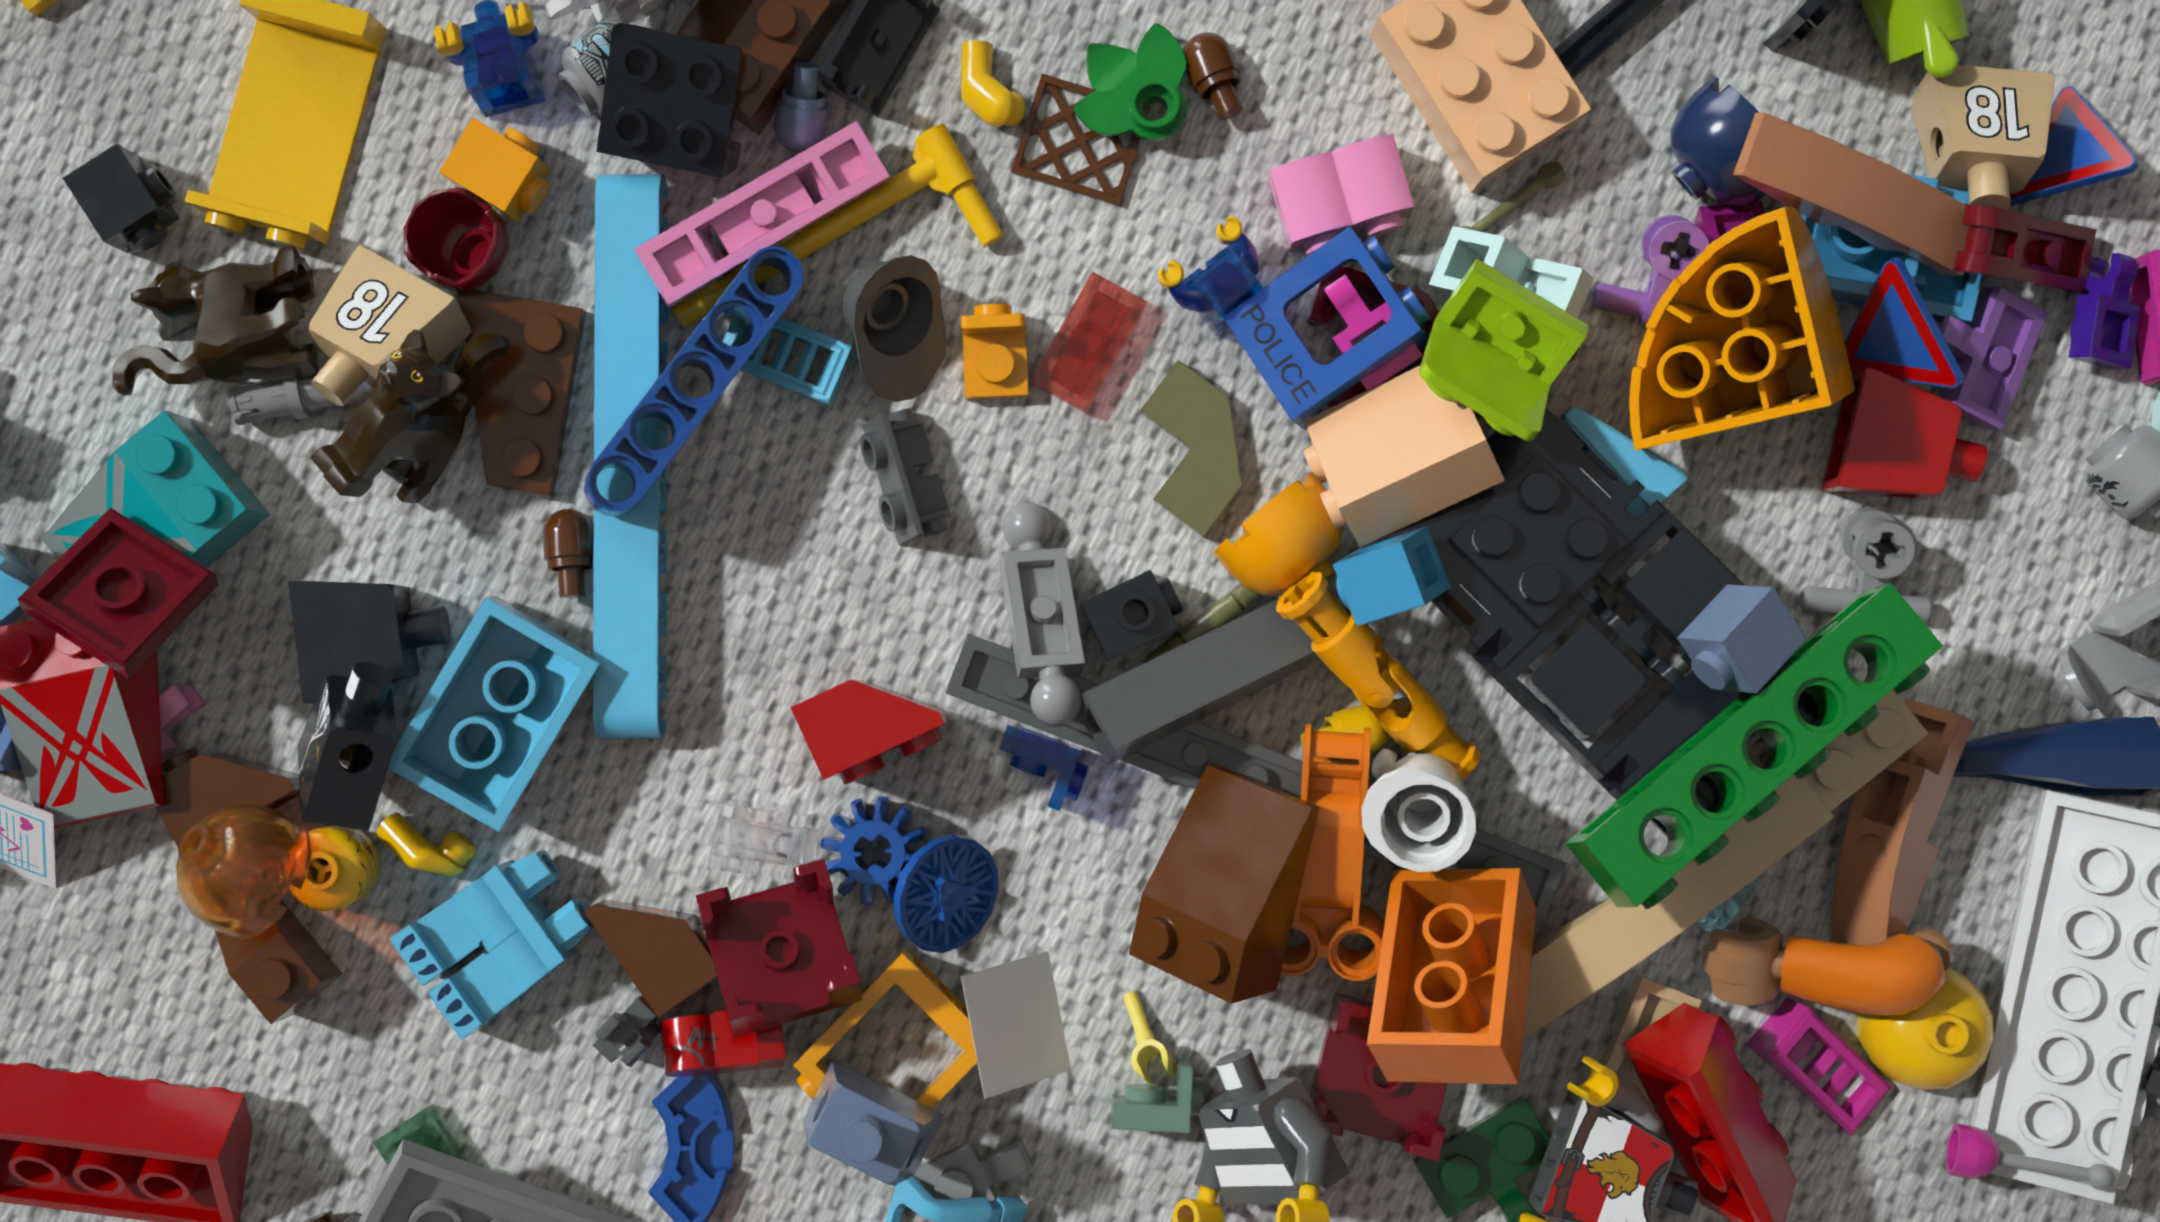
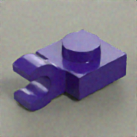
[2069,253,2140,369]

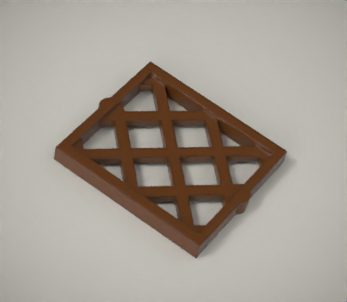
[1011,74,1150,207]

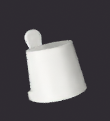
[1362,749,1476,872]

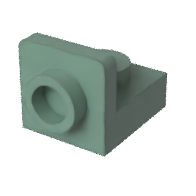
[1111,1060,1204,1133]

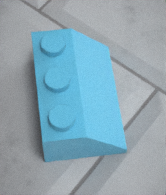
[388,596,601,832]

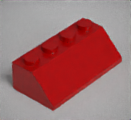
[0,1063,253,1222]

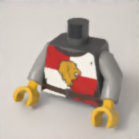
[1519,1055,1698,1222]

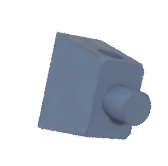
[803,1060,944,1186]

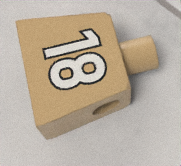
[1912,65,2055,210]
[309,244,472,406]

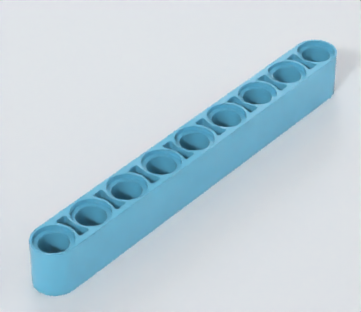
[593,174,668,739]

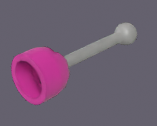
[1946,1123,2115,1190]

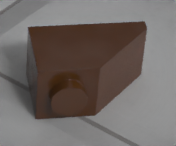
[156,748,300,853]
[211,888,343,1024]

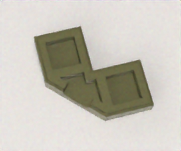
[1140,360,1242,537]

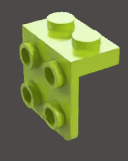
[1419,258,1589,442]

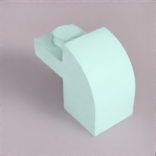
[1429,226,1594,318]

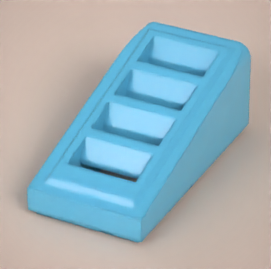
[723,316,857,409]
[1561,407,1689,506]

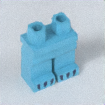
[389,850,595,1040]

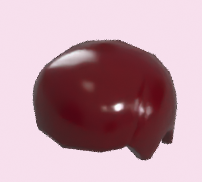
[403,187,510,292]

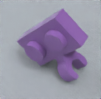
[1934,287,2048,430]

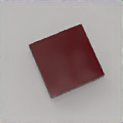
[17,507,218,679]

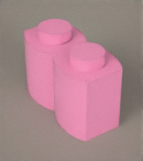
[1268,134,1415,256]

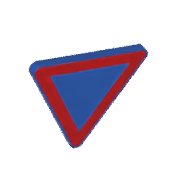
[2010,86,2139,206]
[1844,257,1964,389]

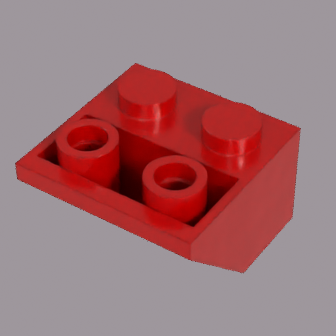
[790,679,951,785]

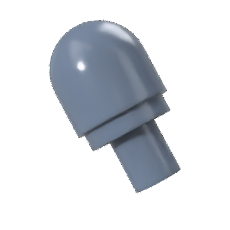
[775,62,828,153]

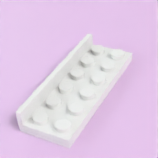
[1970,790,2160,1205]

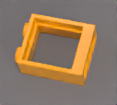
[793,947,977,1108]

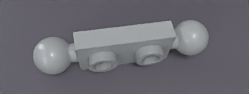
[1000,502,1085,727]

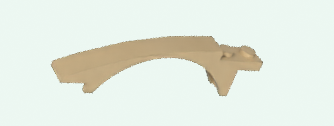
[1523,690,1929,1040]

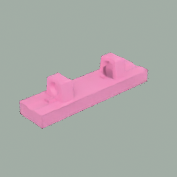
[635,120,890,308]

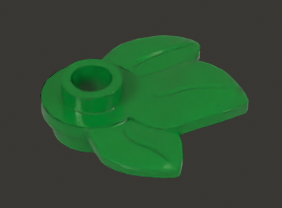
[1073,23,1187,142]

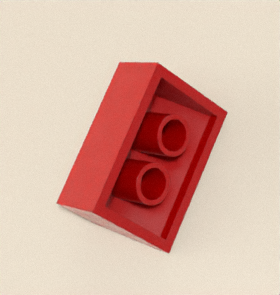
[1622,1003,1797,1222]

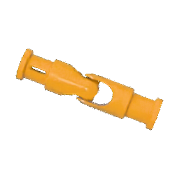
[1276,571,1481,781]

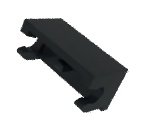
[817,0,940,118]

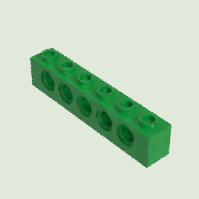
[1565,583,1943,909]

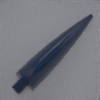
[1953,716,2160,797]

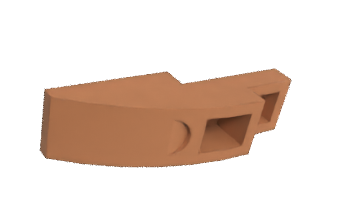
[1832,699,1974,945]

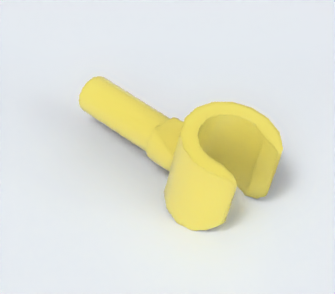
[1123,991,1177,1085]

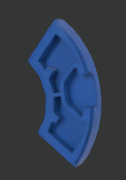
[648,1074,735,1222]

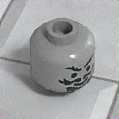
[2085,424,2160,519]

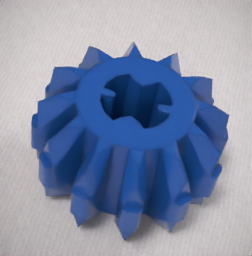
[820,796,928,906]

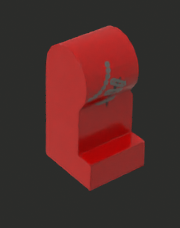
[660,1010,786,1077]

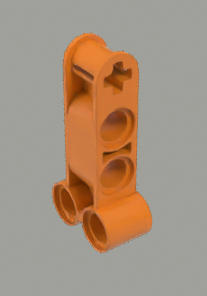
[1280,723,1384,981]

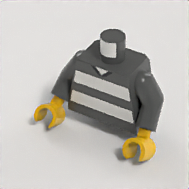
[1172,1049,1349,1222]

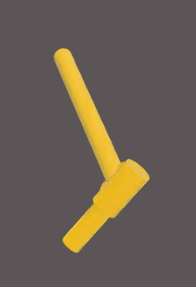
[671,124,1004,328]

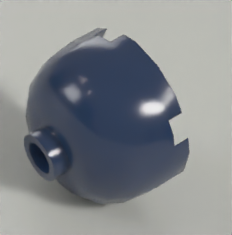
[1670,76,1767,206]

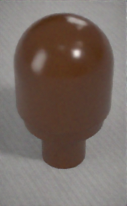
[1183,32,1243,120]
[543,509,594,598]

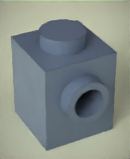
[1677,584,1807,694]

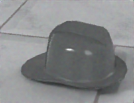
[842,255,946,402]

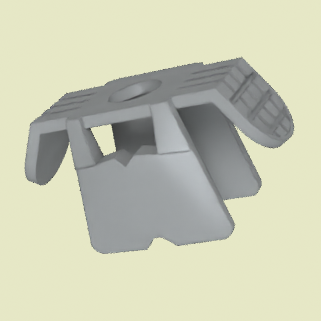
[2059,580,2160,712]

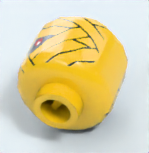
[284,826,381,911]

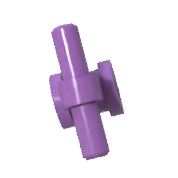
[1592,215,1709,326]

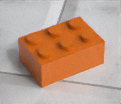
[1367,868,1537,1085]

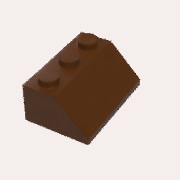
[676,0,852,135]

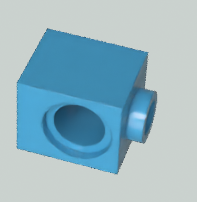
[1333,526,1451,626]

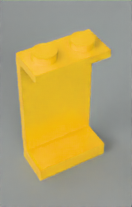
[184,0,387,250]

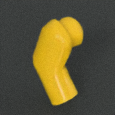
[376,813,476,877]

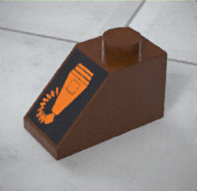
[584,899,717,1018]

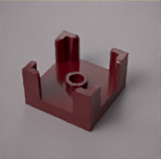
[696,859,861,1039]
[1310,993,1448,1161]

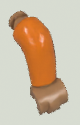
[1702,915,1955,1015]

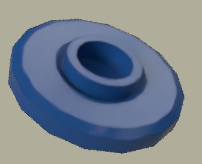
[893,834,998,953]

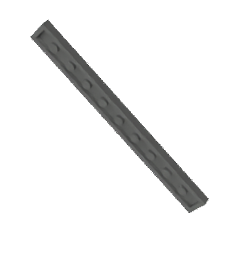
[945,634,1567,923]

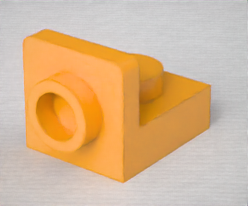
[960,304,1029,400]

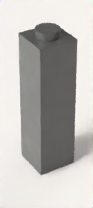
[1079,599,1316,766]

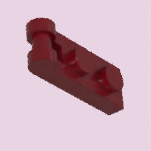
[1953,205,2097,293]

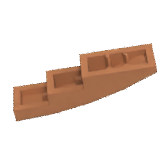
[1733,113,1968,276]

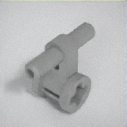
[1799,507,1933,622]

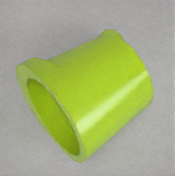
[1860,0,1970,78]

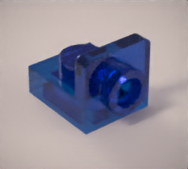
[999,723,1089,811]

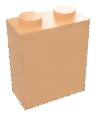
[1303,365,1505,548]

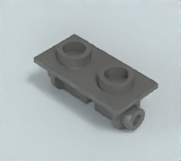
[860,408,951,545]

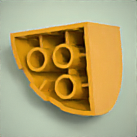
[1629,206,1856,451]

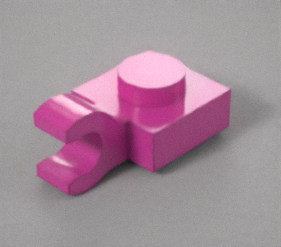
[1324,275,1423,391]

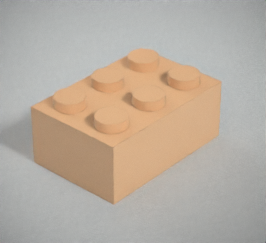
[1370,0,1591,192]

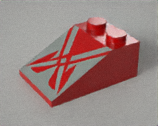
[0,619,163,829]

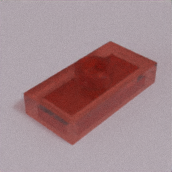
[1030,271,1148,415]

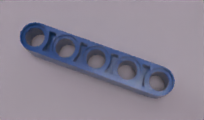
[584,246,803,516]

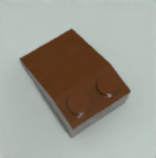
[1129,764,1319,1004]

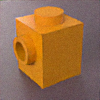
[439,118,551,223]

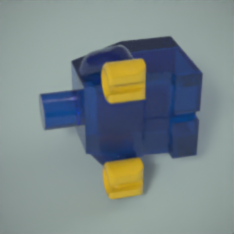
[433,0,546,118]
[1158,216,1264,336]

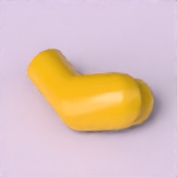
[961,40,1026,127]

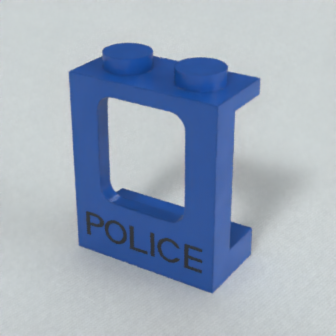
[1223,226,1431,431]

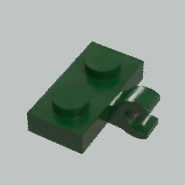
[1412,1096,1550,1222]

